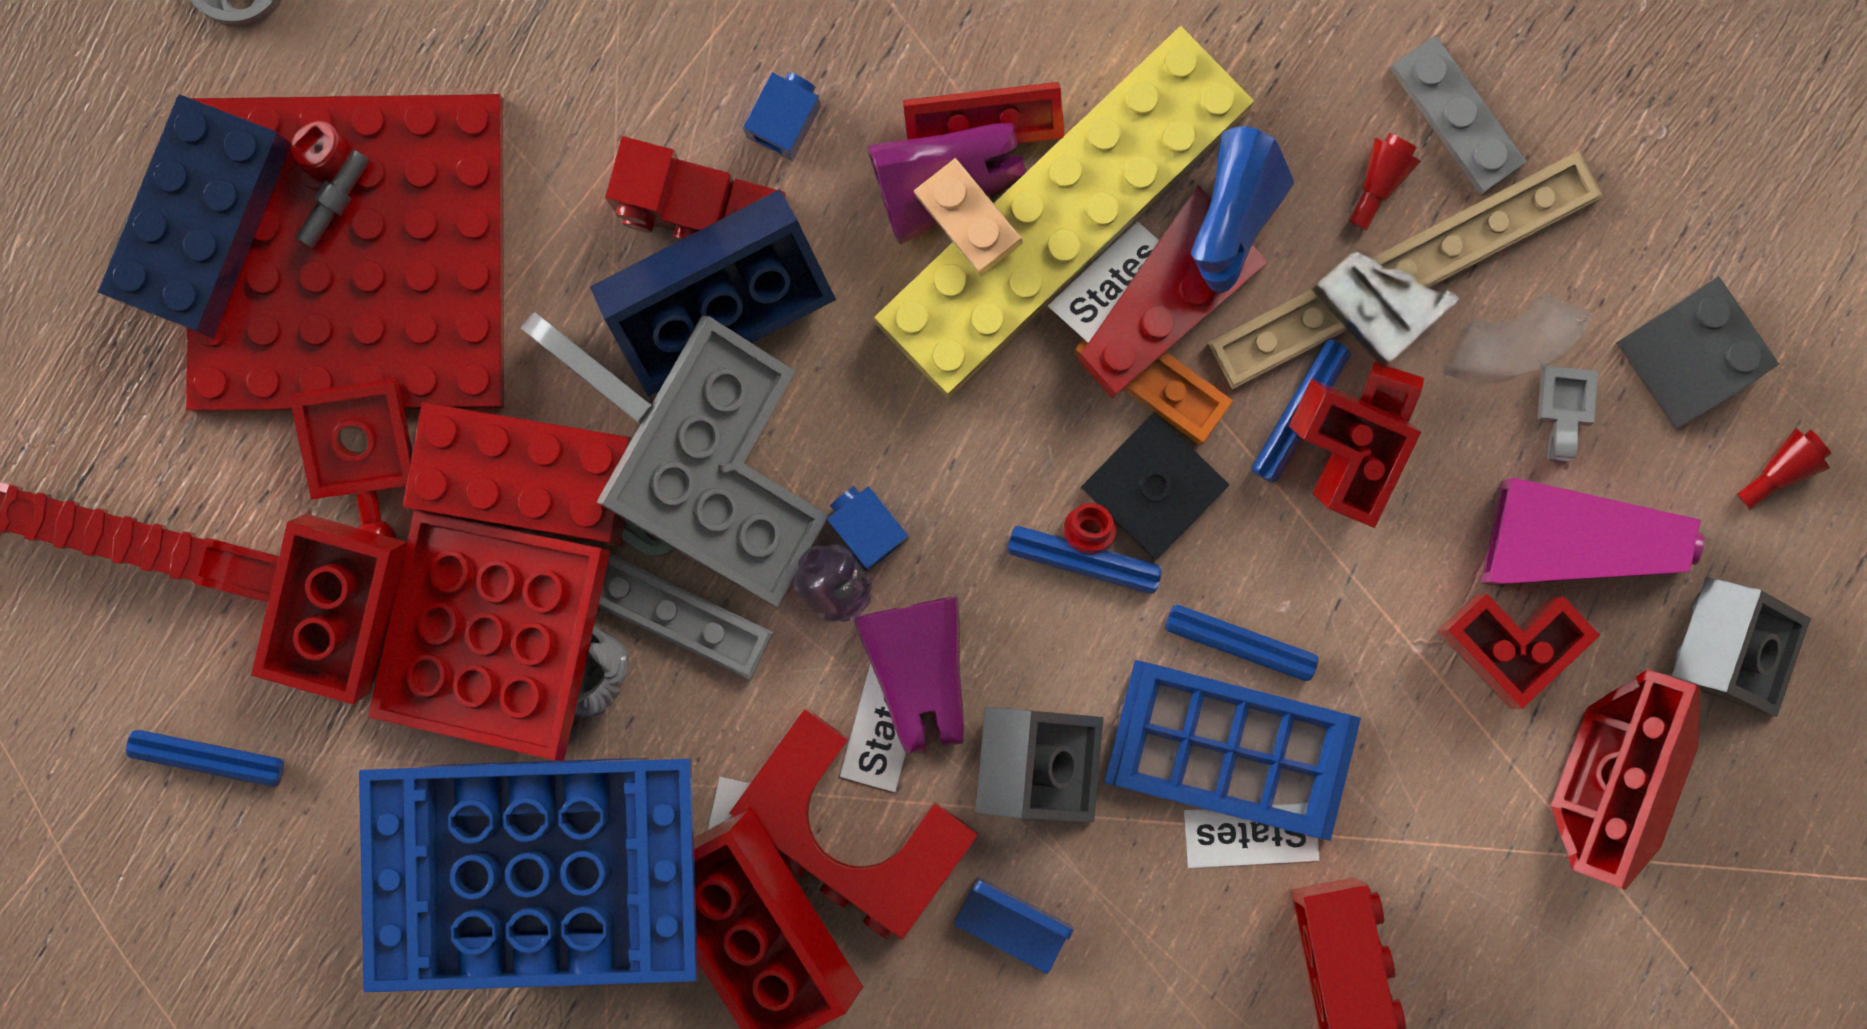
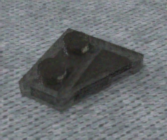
[1312,251,1459,368]

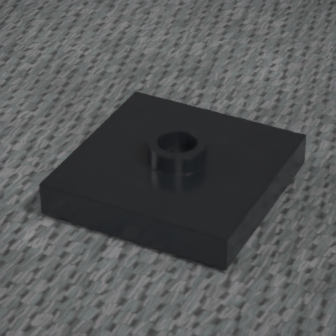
[1080,412,1230,561]

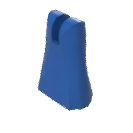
[1191,126,1294,293]

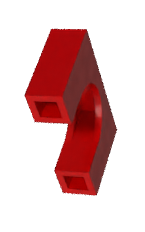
[729,708,978,940]

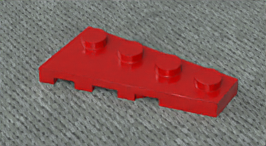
[1077,185,1268,398]

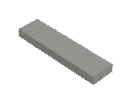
[582,541,774,680]

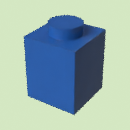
[743,72,821,161]
[827,486,909,571]

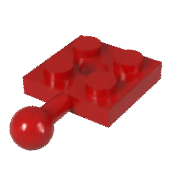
[290,378,413,538]

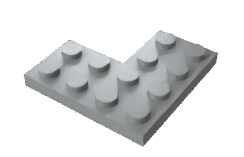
[596,316,829,607]

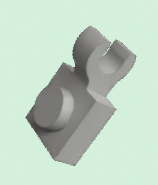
[1537,366,1598,462]

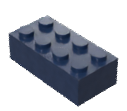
[97,94,291,339]
[590,189,836,397]

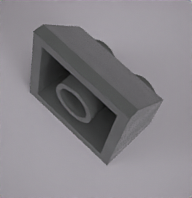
[1616,276,1780,429]
[1671,577,1811,717]
[975,706,1104,823]

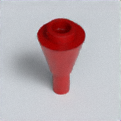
[1349,133,1421,230]
[1736,428,1831,510]

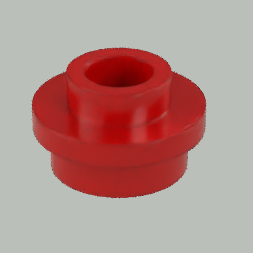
[1063,503,1116,554]

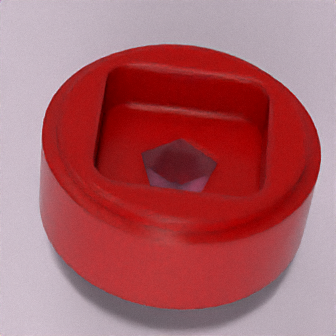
[290,121,347,177]

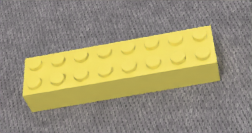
[874,26,1254,400]

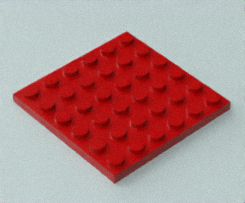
[186,94,504,412]

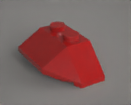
[1551,669,1701,890]

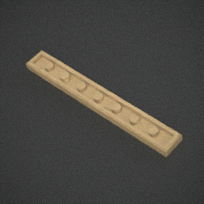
[1207,151,1604,391]

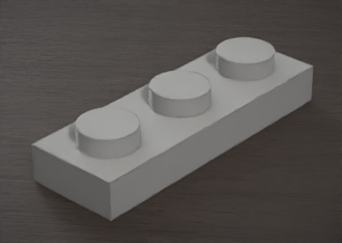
[1390,35,1527,195]

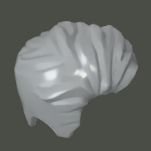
[574,626,630,718]

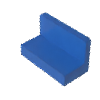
[953,876,1074,974]

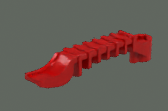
[0,481,279,603]

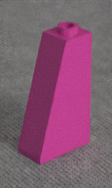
[1480,477,1704,586]

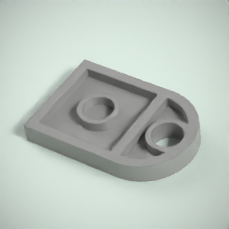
[520,311,652,424]

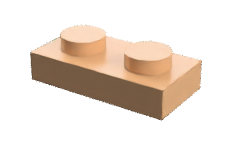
[914,158,1023,276]

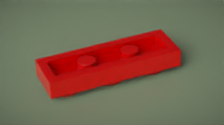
[903,82,1065,144]

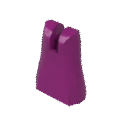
[868,123,1026,244]
[853,596,964,755]

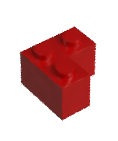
[605,136,734,241]
[1289,378,1421,528]
[1437,593,1601,709]

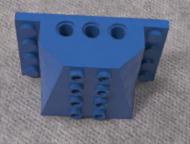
[359,757,698,992]

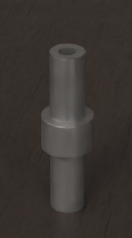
[295,149,371,248]

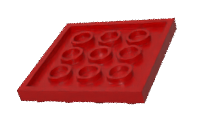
[368,510,610,761]

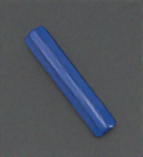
[1252,339,1351,483]
[1007,526,1162,594]
[1165,605,1319,681]
[126,730,284,787]

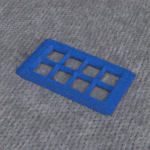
[1104,660,1361,841]

